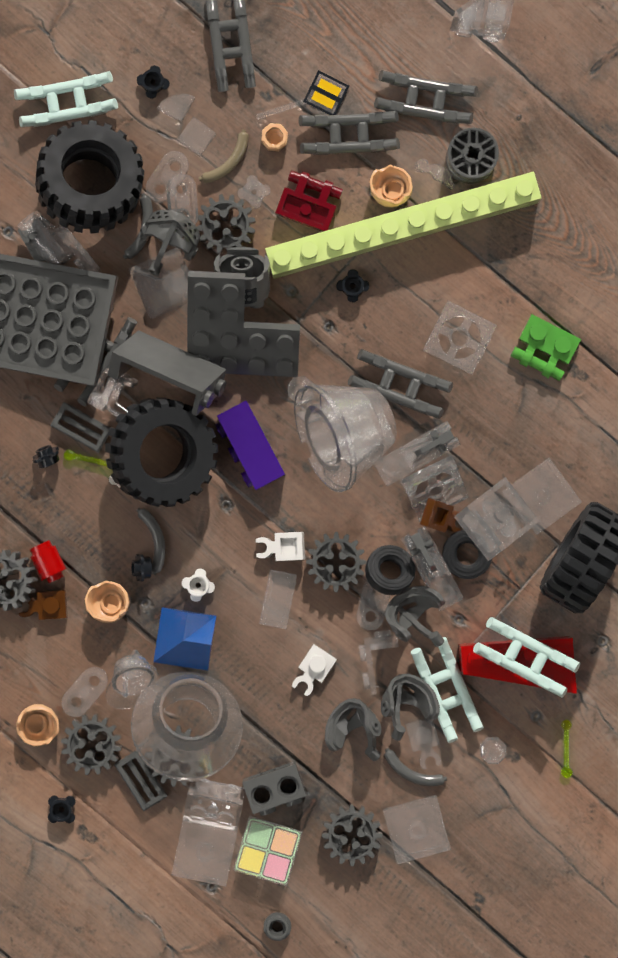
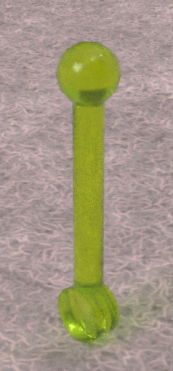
[64,449,112,470]
[561,719,573,778]

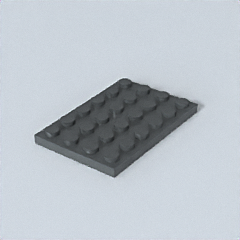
[0,254,119,386]

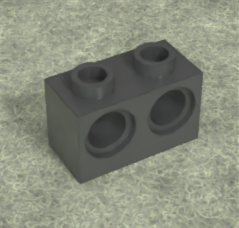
[242,761,306,816]

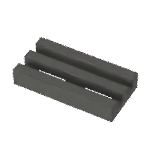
[50,402,110,453]
[114,749,168,812]

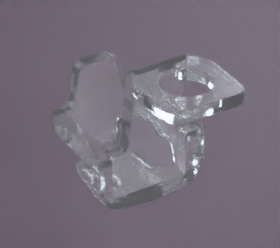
[87,367,138,417]

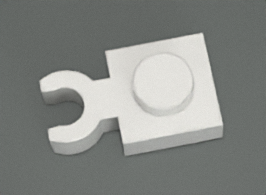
[256,532,305,561]
[292,644,337,696]

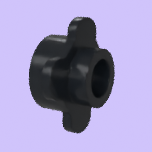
[137,65,170,99]
[336,269,369,303]
[32,445,60,468]
[131,554,152,582]
[48,795,76,824]

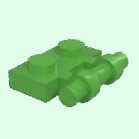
[510,314,581,381]

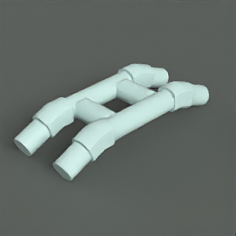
[14,71,118,127]
[473,617,580,698]
[411,637,484,743]

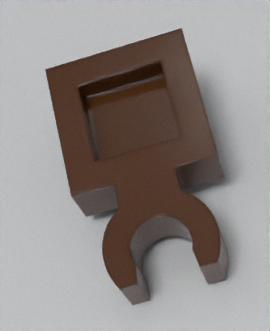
[420,498,465,533]
[19,590,68,620]

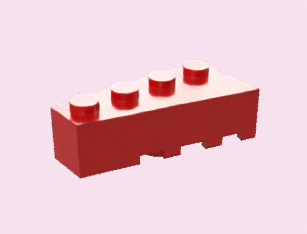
[458,636,577,694]

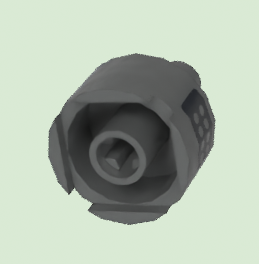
[214,247,270,309]

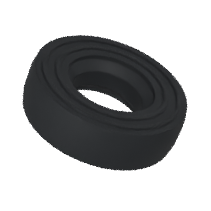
[442,529,493,579]
[365,545,416,595]

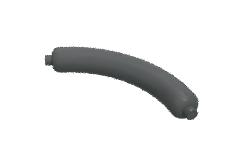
[123,193,153,259]
[137,508,165,575]
[384,748,447,786]

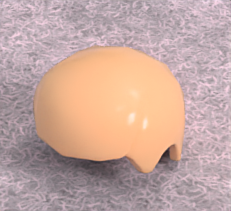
[369,165,413,207]
[84,581,130,623]
[16,704,59,747]

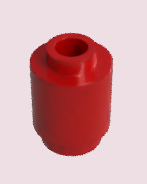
[30,540,66,583]

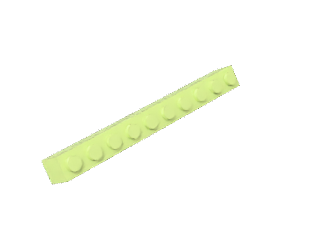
[265,171,541,279]

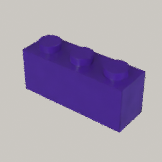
[215,401,285,490]

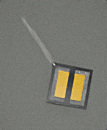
[256,70,349,120]

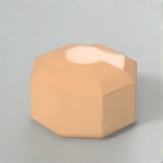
[261,123,288,151]

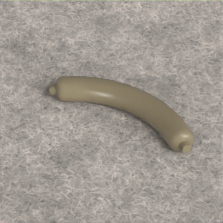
[199,129,249,184]

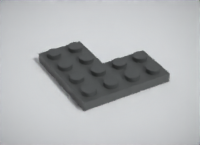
[187,271,300,377]

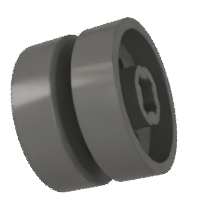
[446,128,499,184]

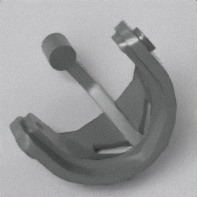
[139,210,200,276]
[385,586,445,647]
[381,674,440,741]
[325,698,381,761]

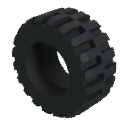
[35,120,144,234]
[105,397,218,507]
[539,502,618,613]

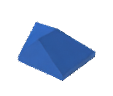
[153,607,217,671]

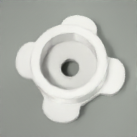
[182,569,215,602]

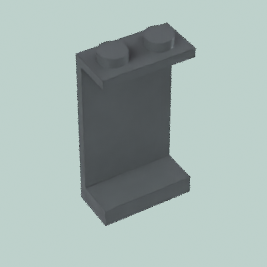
[107,330,227,416]

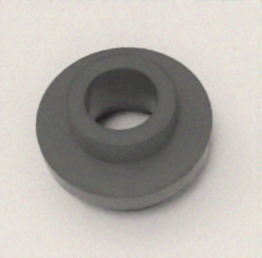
[264,912,291,941]

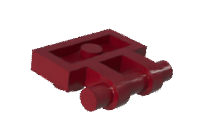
[275,170,343,232]

